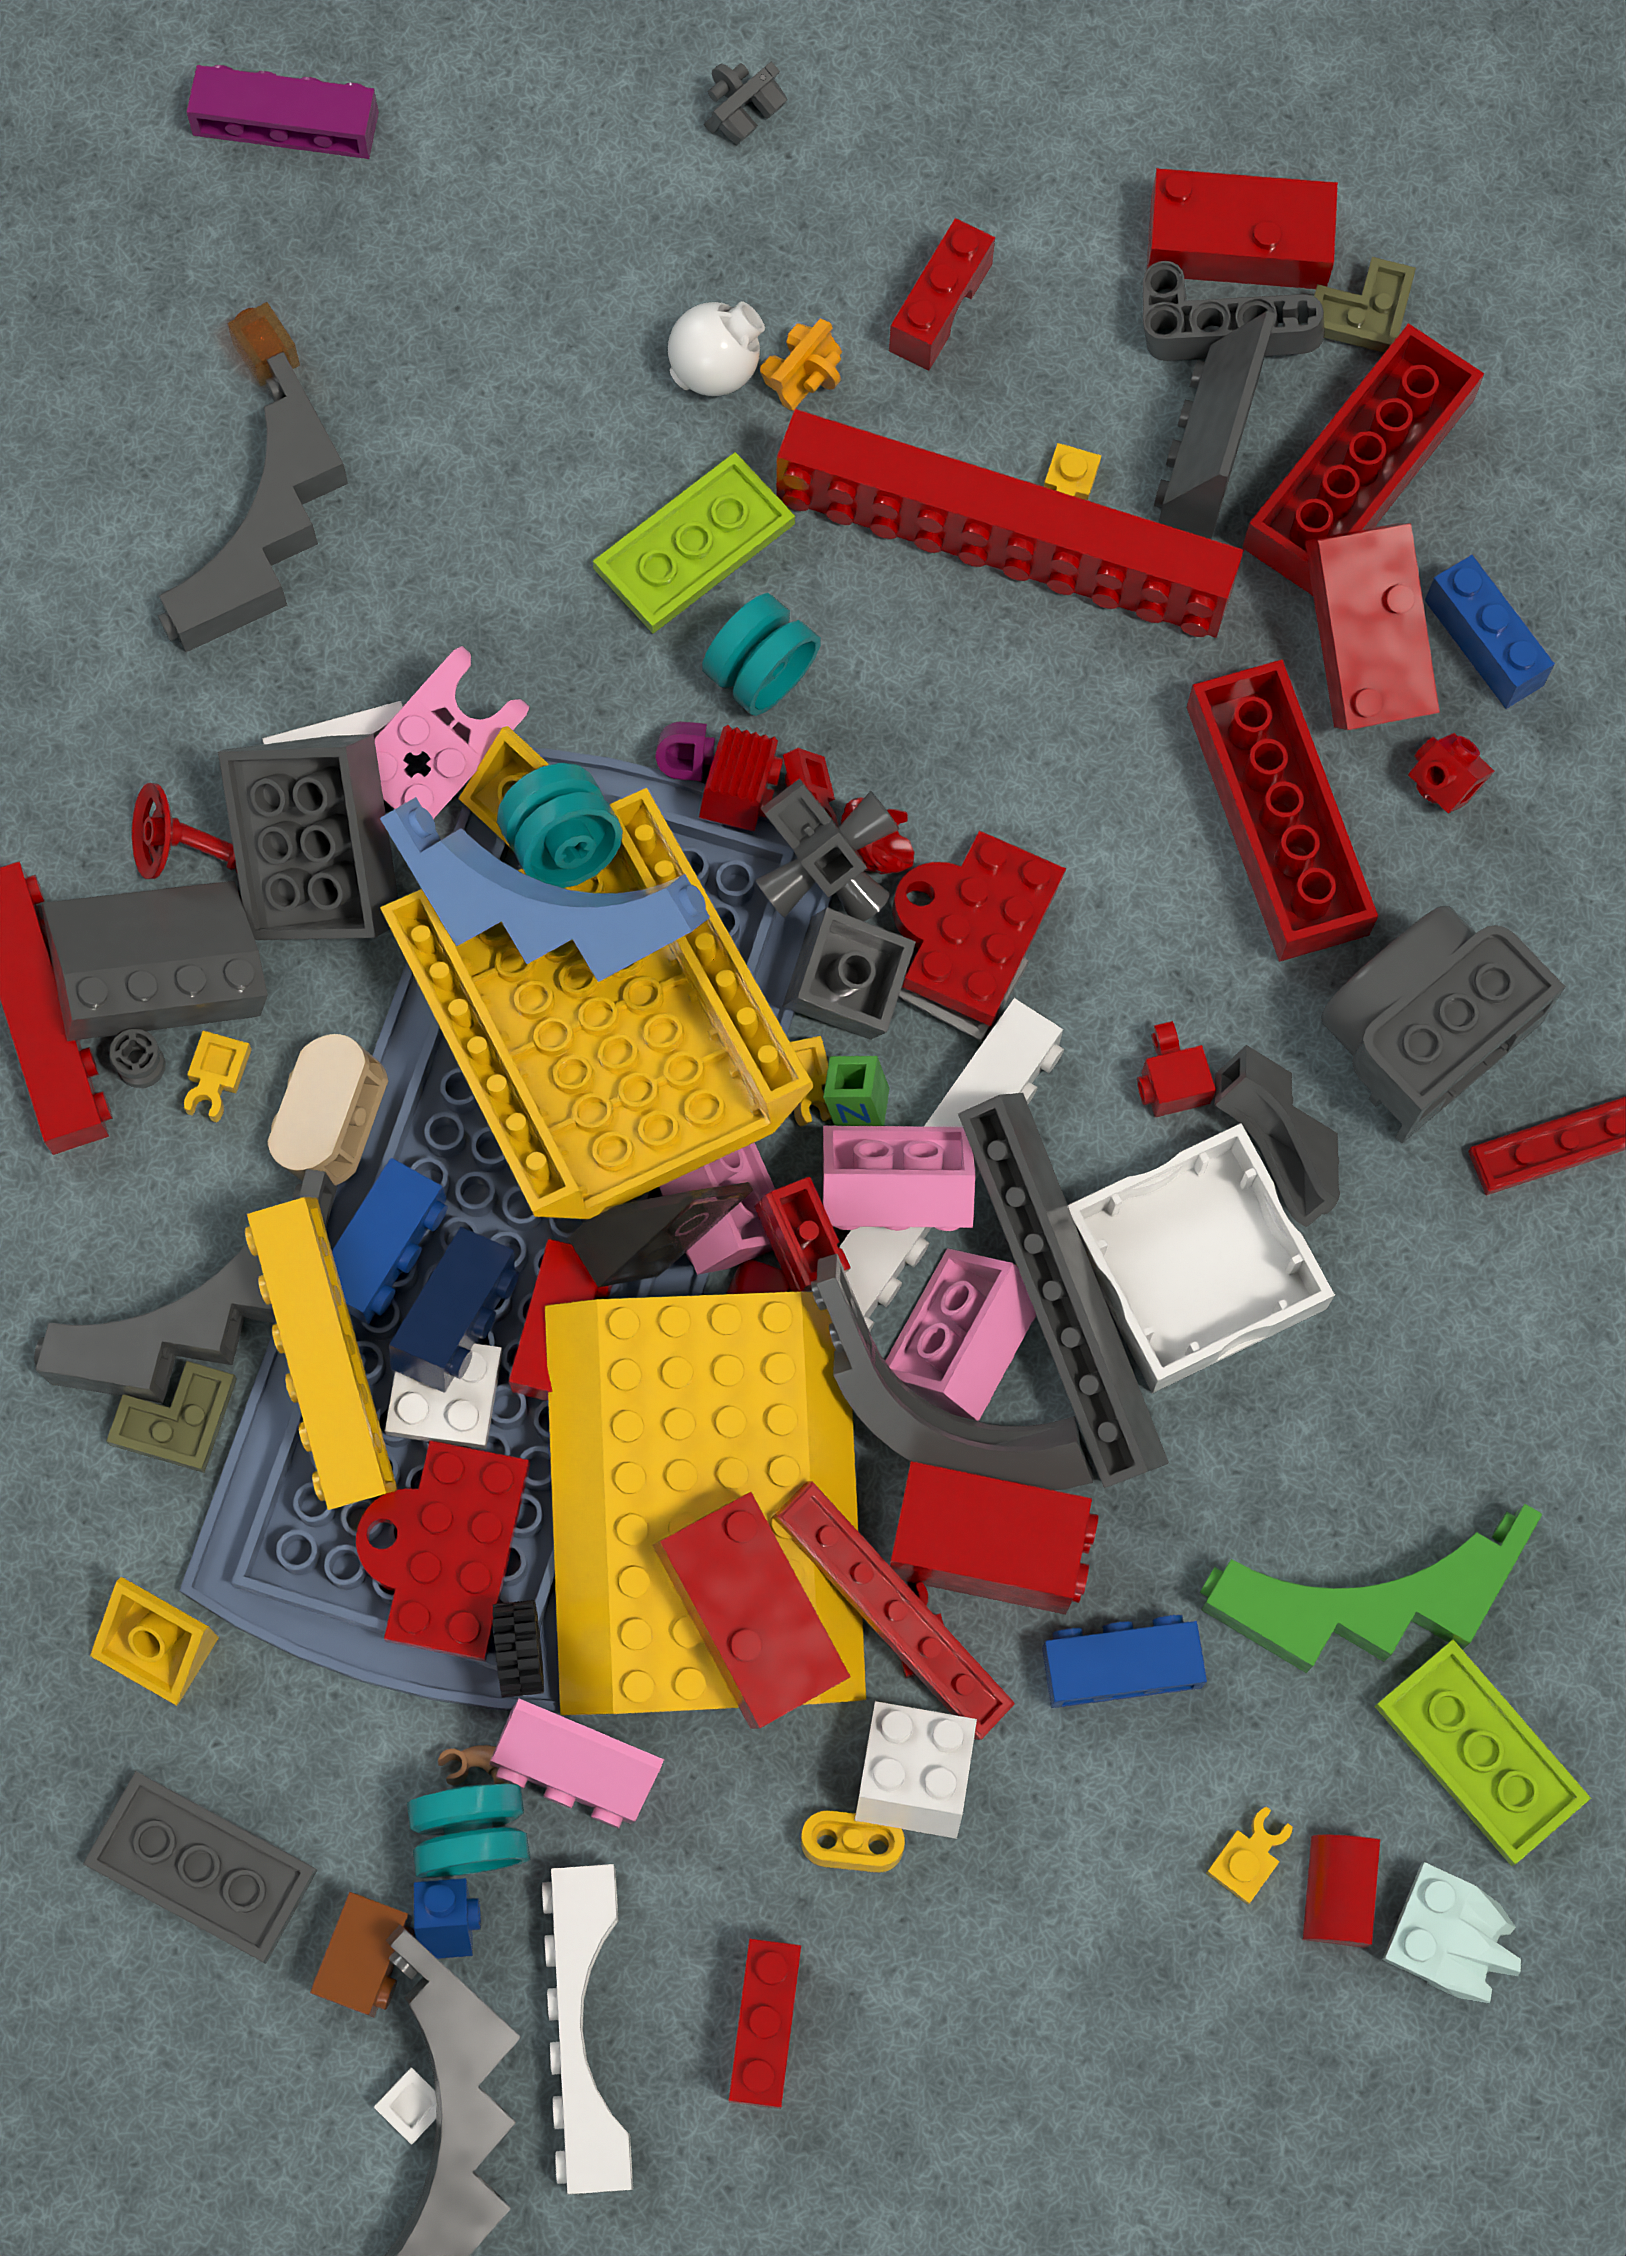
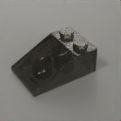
[568,1182,753,1288]

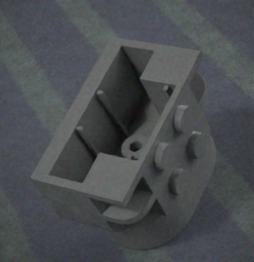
[1321,906,1566,1144]

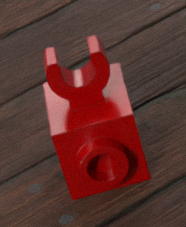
[1137,1021,1216,1118]

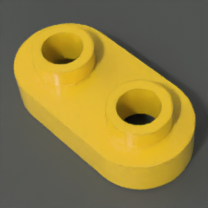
[801,1811,905,1873]

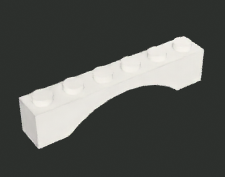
[542,1864,633,2195]

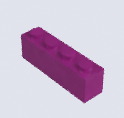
[186,65,379,159]

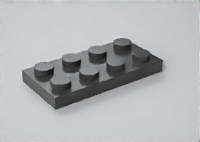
[83,1771,317,1964]

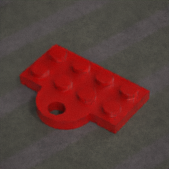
[892,830,1066,1026]
[356,1440,530,1662]

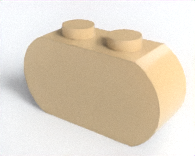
[268,1034,388,1186]

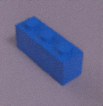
[1425,555,1555,709]
[332,1158,448,1324]
[1042,1615,1207,1708]

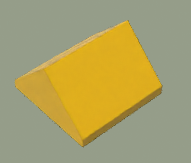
[458,726,549,847]
[90,1577,219,1706]

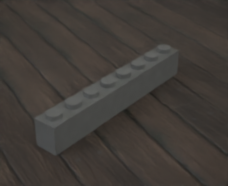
[958,1093,1169,1488]

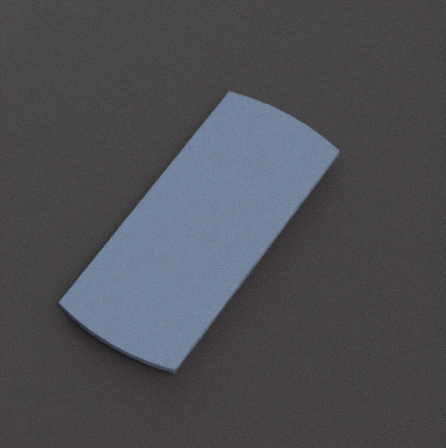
[179,748,834,1713]

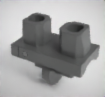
[703,61,788,145]

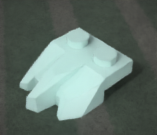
[1382,1862,1521,2003]

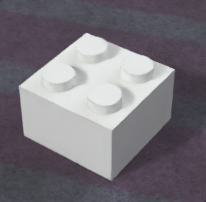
[855,1701,977,1839]

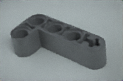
[1143,261,1325,361]

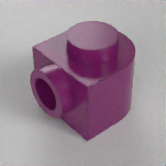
[656,721,715,781]

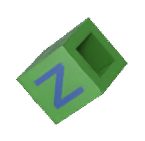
[823,1056,890,1126]

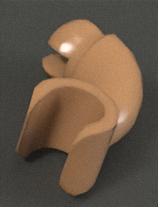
[438,1745,509,1786]

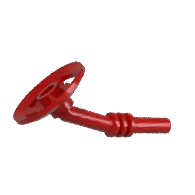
[132,783,238,879]

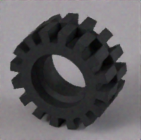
[493,1600,544,1698]

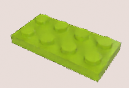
[593,452,795,634]
[1374,1639,1591,1866]

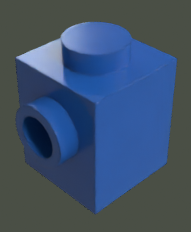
[414,1878,481,1959]

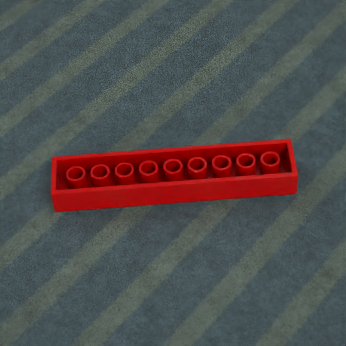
[776,409,1244,638]

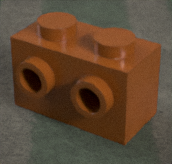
[310,1892,415,2018]

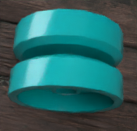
[702,592,821,716]
[497,763,623,888]
[407,1784,531,1878]

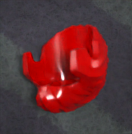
[841,797,915,874]

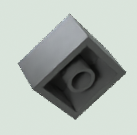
[782,907,916,1040]

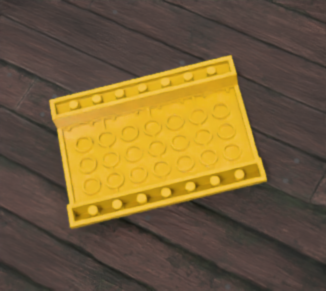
[380,788,813,1219]
[545,1292,866,1715]

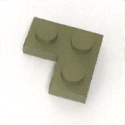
[1314,257,1416,353]
[106,1361,237,1473]

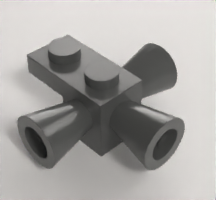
[755,779,900,921]

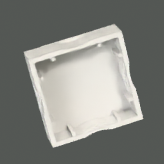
[1068,1123,1335,1393]

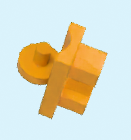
[760,318,842,411]

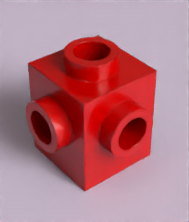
[1408,733,1495,814]

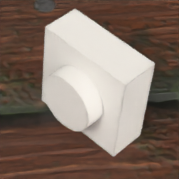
[374,2067,436,2145]

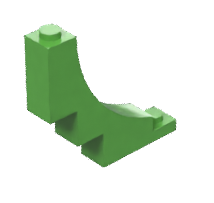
[1199,1504,1542,1673]

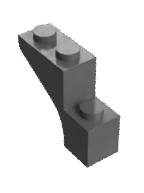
[1215,1045,1340,1227]

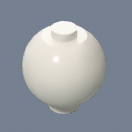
[668,301,765,396]

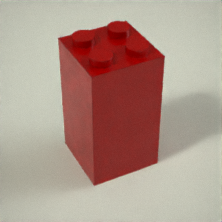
[890,1461,1099,1615]

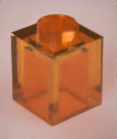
[227,302,300,387]

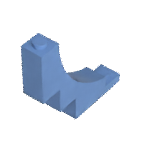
[380,797,710,982]

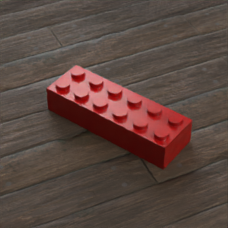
[1242,323,1485,596]
[1186,659,1378,962]

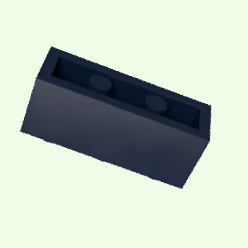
[389,1227,519,1393]

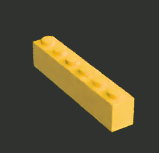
[245,1197,397,1510]

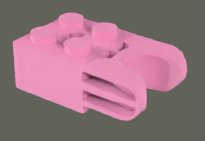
[374,646,530,819]

